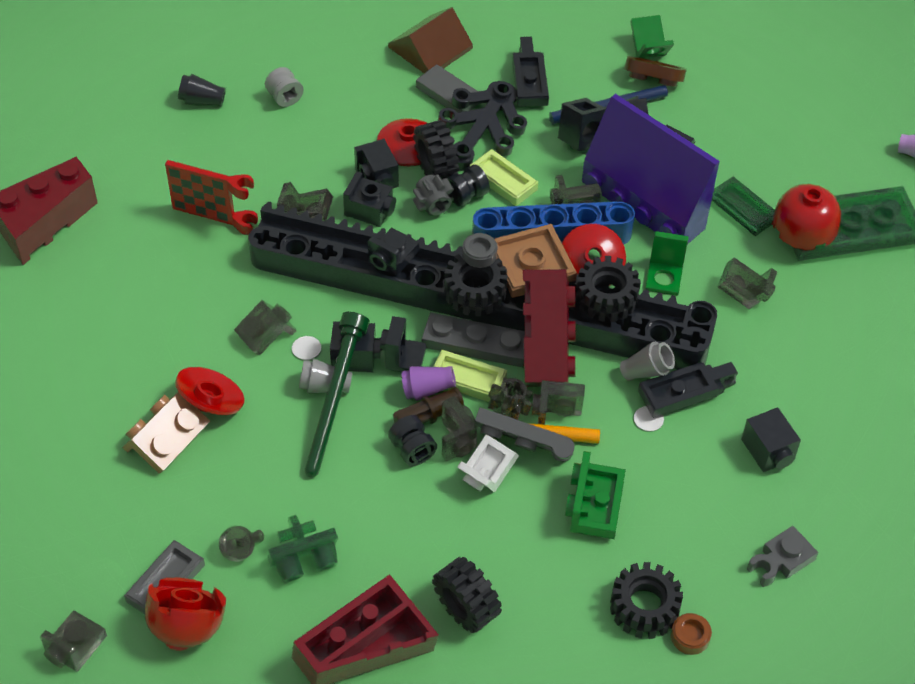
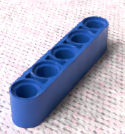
[472,202,635,245]

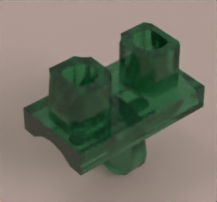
[267,515,338,583]

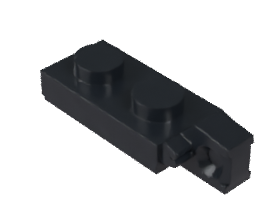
[512,37,549,107]
[638,362,738,418]

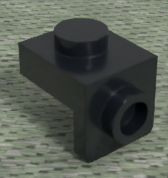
[380,316,426,372]

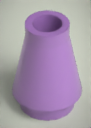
[402,366,456,401]

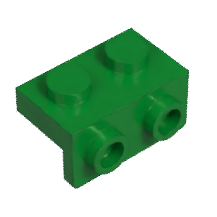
[565,451,626,539]

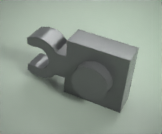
[747,526,818,587]

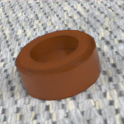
[671,613,712,655]

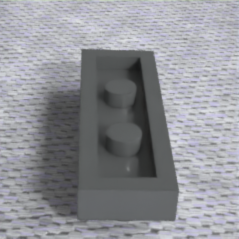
[422,312,525,368]

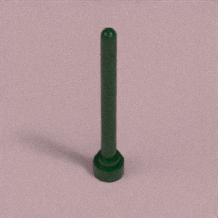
[305,311,370,477]

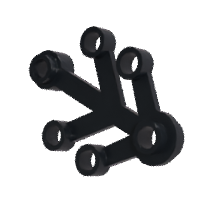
[438,81,527,171]

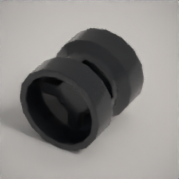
[447,164,490,207]
[388,415,437,466]

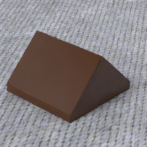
[388,7,473,73]

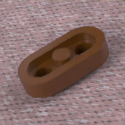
[624,56,687,87]

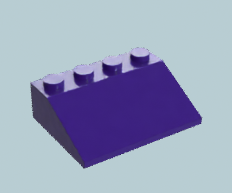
[582,93,720,245]

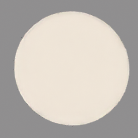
[292,336,321,360]
[634,406,664,431]

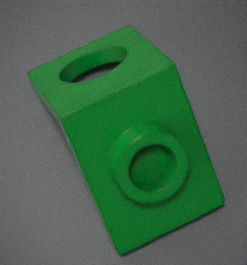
[630,15,674,58]
[645,231,688,296]

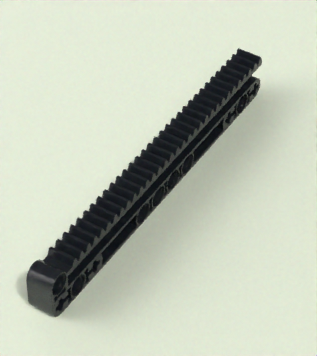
[248,201,717,370]

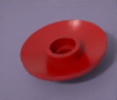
[377,118,427,166]
[562,224,626,286]
[175,367,245,415]

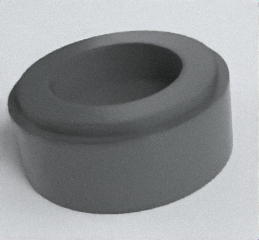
[462,233,498,268]

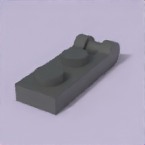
[475,407,575,462]

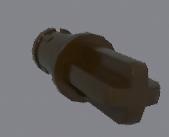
[393,387,464,424]

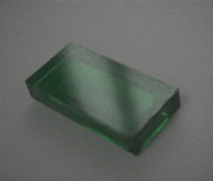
[712,176,775,236]

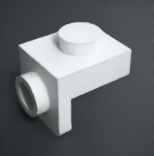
[457,434,519,492]

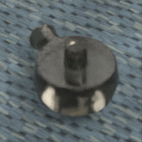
[219,526,264,562]

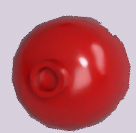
[772,184,841,250]
[145,577,226,651]

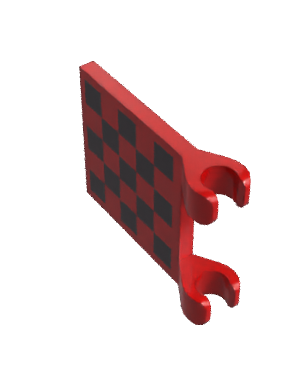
[165,160,258,235]

